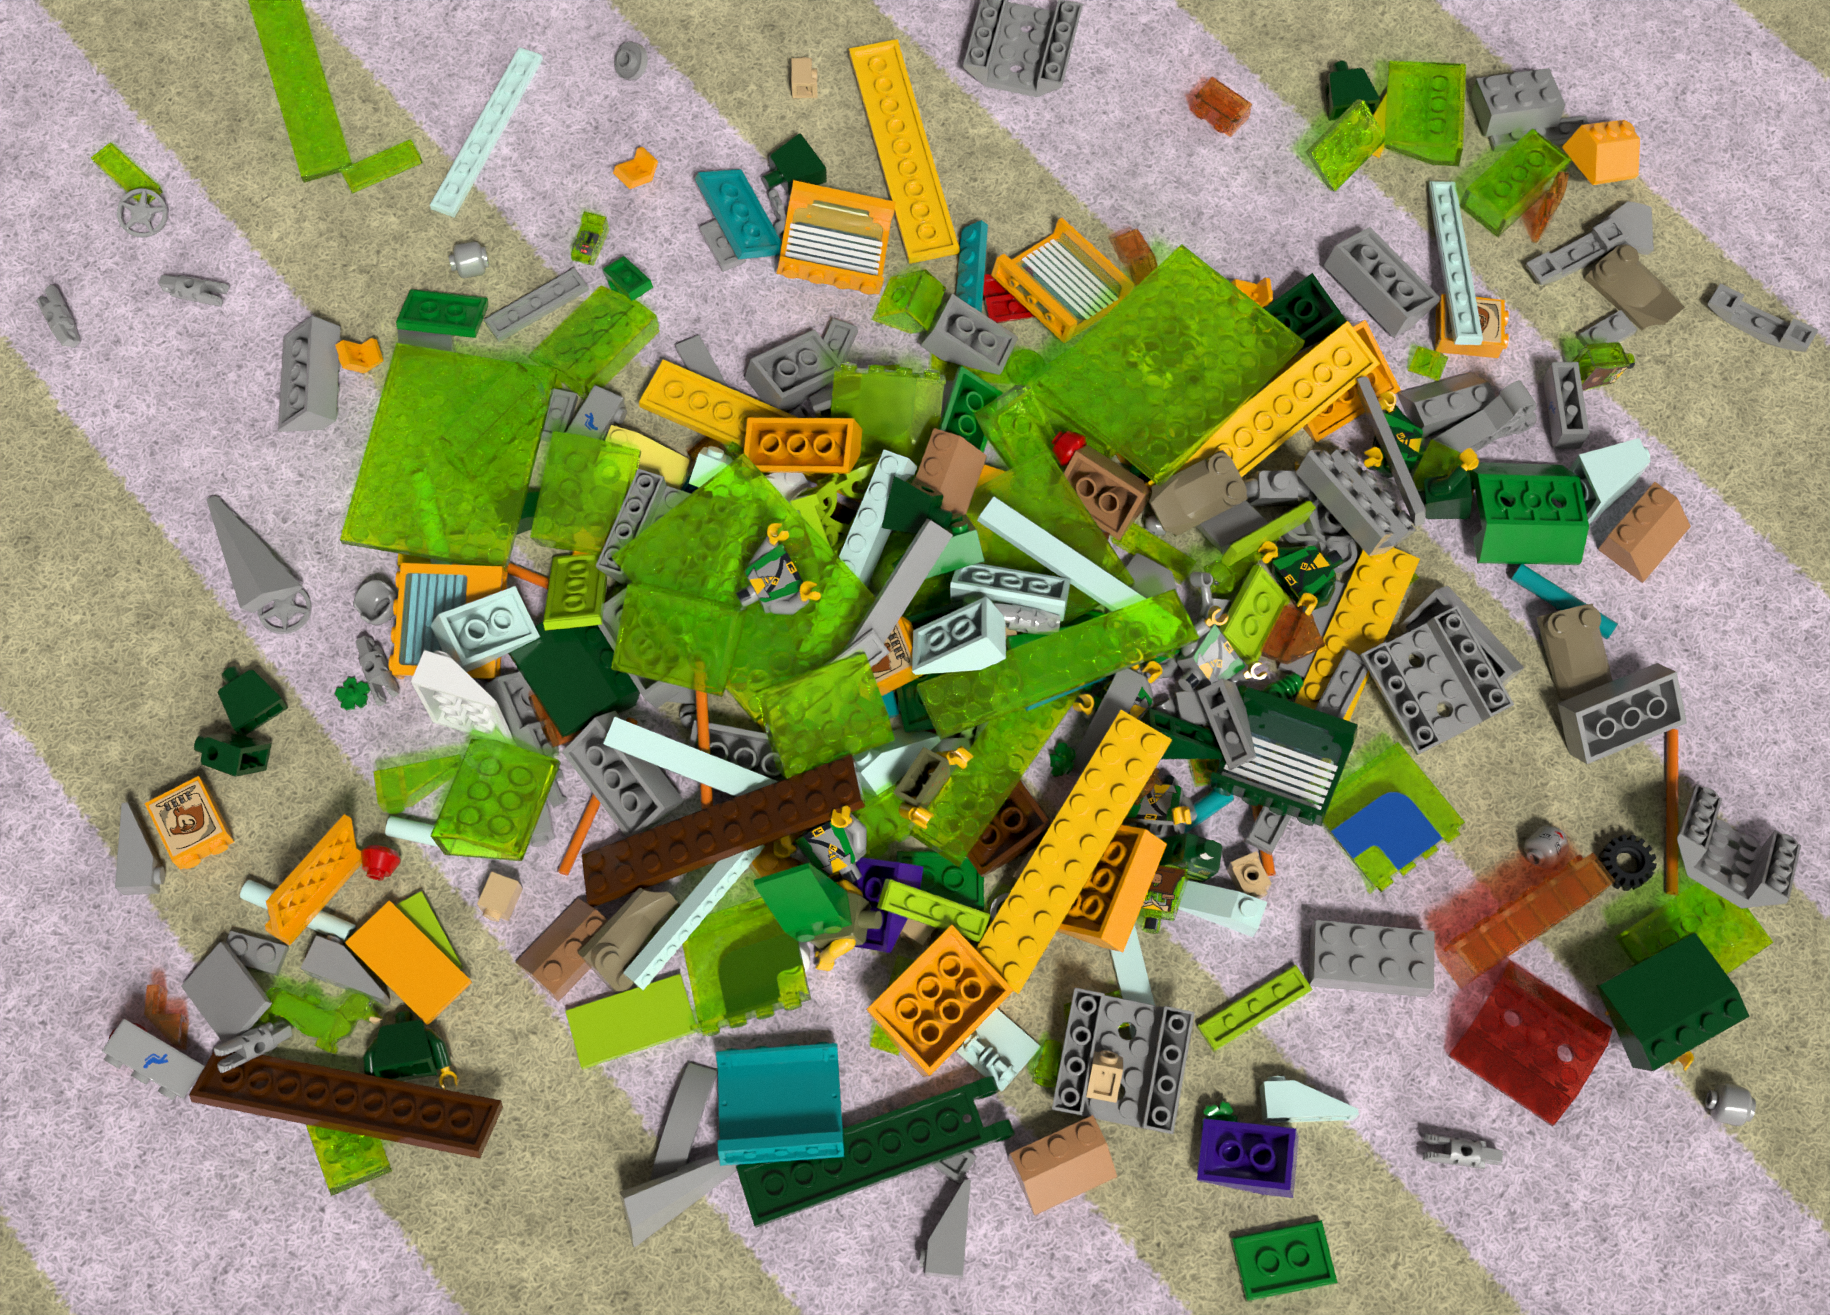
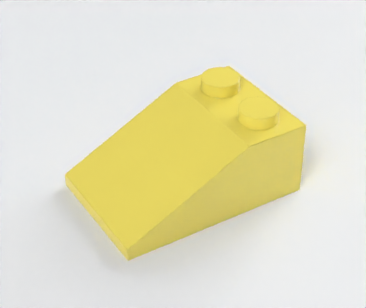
[592,425,691,495]

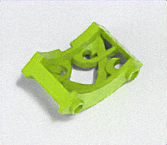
[790,454,882,563]

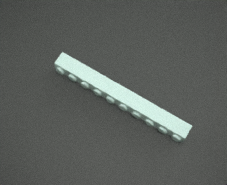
[623,845,765,990]

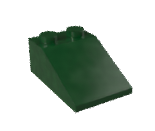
[1248,273,1347,362]

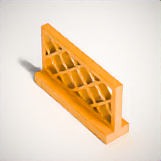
[264,814,362,946]

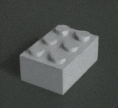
[1470,68,1566,137]

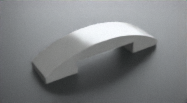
[1525,216,1630,285]
[1708,284,1818,352]
[1072,665,1146,773]
[650,1063,718,1181]

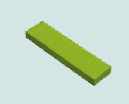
[1221,501,1316,567]
[877,879,990,943]
[1197,965,1313,1052]

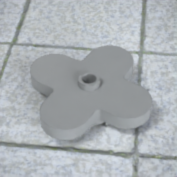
[1283,491,1357,573]

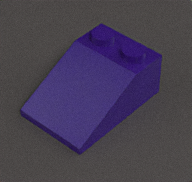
[853,857,923,953]
[1197,1119,1299,1198]

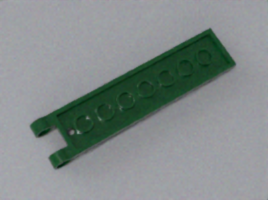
[736,1076,1015,1228]

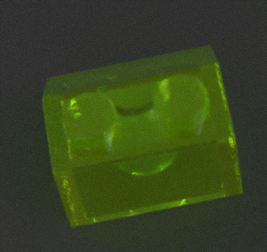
[872,269,946,334]
[852,784,914,858]

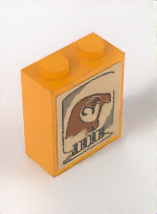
[1435,294,1509,358]
[841,616,924,702]
[145,776,235,870]

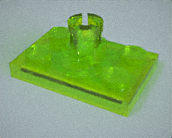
[1306,99,1387,192]
[306,1125,392,1196]

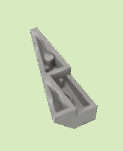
[206,496,303,613]
[483,671,567,808]
[619,1153,743,1247]

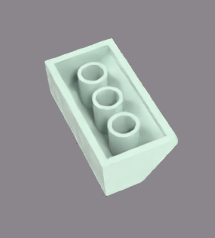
[950,563,1071,621]

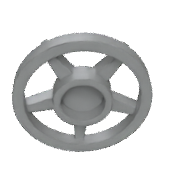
[117,189,168,238]
[258,589,312,634]

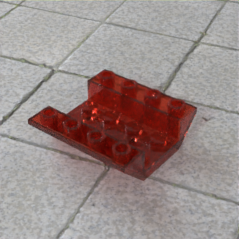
[1448,960,1613,1127]

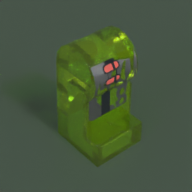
[571,211,609,266]

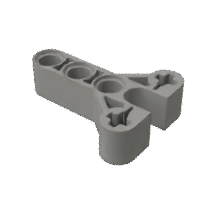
[1429,380,1536,468]

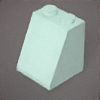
[1569,438,1651,524]

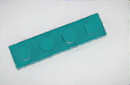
[956,220,988,313]

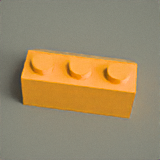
[1562,120,1640,185]

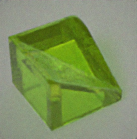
[1408,346,1449,382]

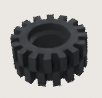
[1598,834,1657,891]

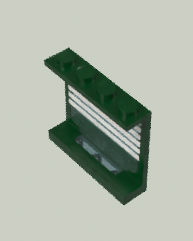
[1210,687,1358,826]

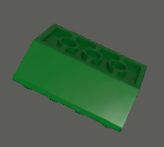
[1460,462,1589,565]

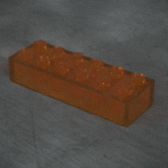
[1439,853,1615,989]

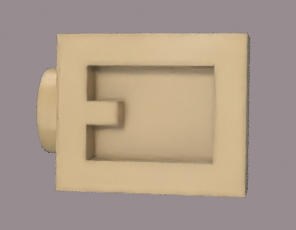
[1086,1051,1123,1103]

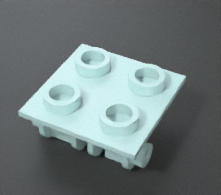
[956,1008,1041,1092]

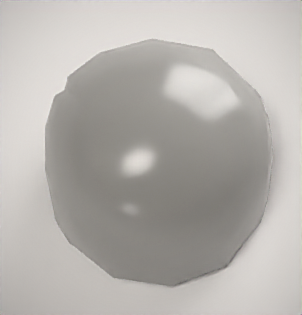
[353,580,398,625]

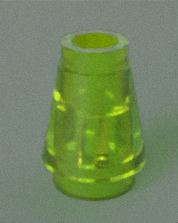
[1031,1040,1062,1088]

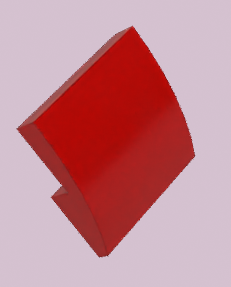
[983,268,1036,323]

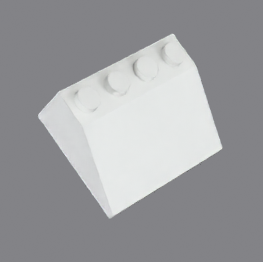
[411,650,515,746]

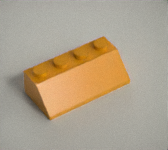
[742,418,863,474]

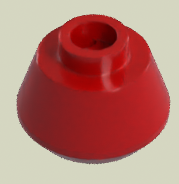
[1051,430,1087,466]
[361,845,401,881]

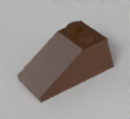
[949,779,1052,877]

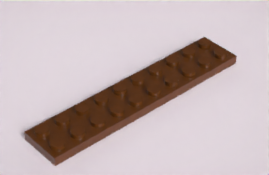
[582,754,866,907]
[189,1051,503,1158]

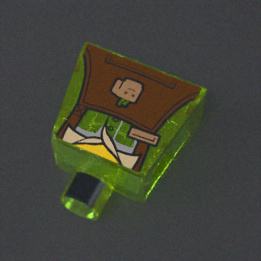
[1572,342,1635,391]
[1138,865,1189,934]

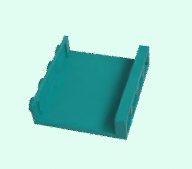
[716,1042,844,1166]

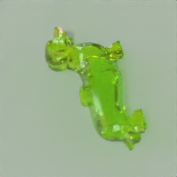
[1199,538,1279,600]
[259,987,383,1054]

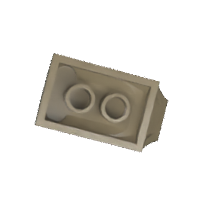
[1585,244,1685,331]
[1149,450,1248,537]
[1536,604,1613,700]
[578,888,680,992]

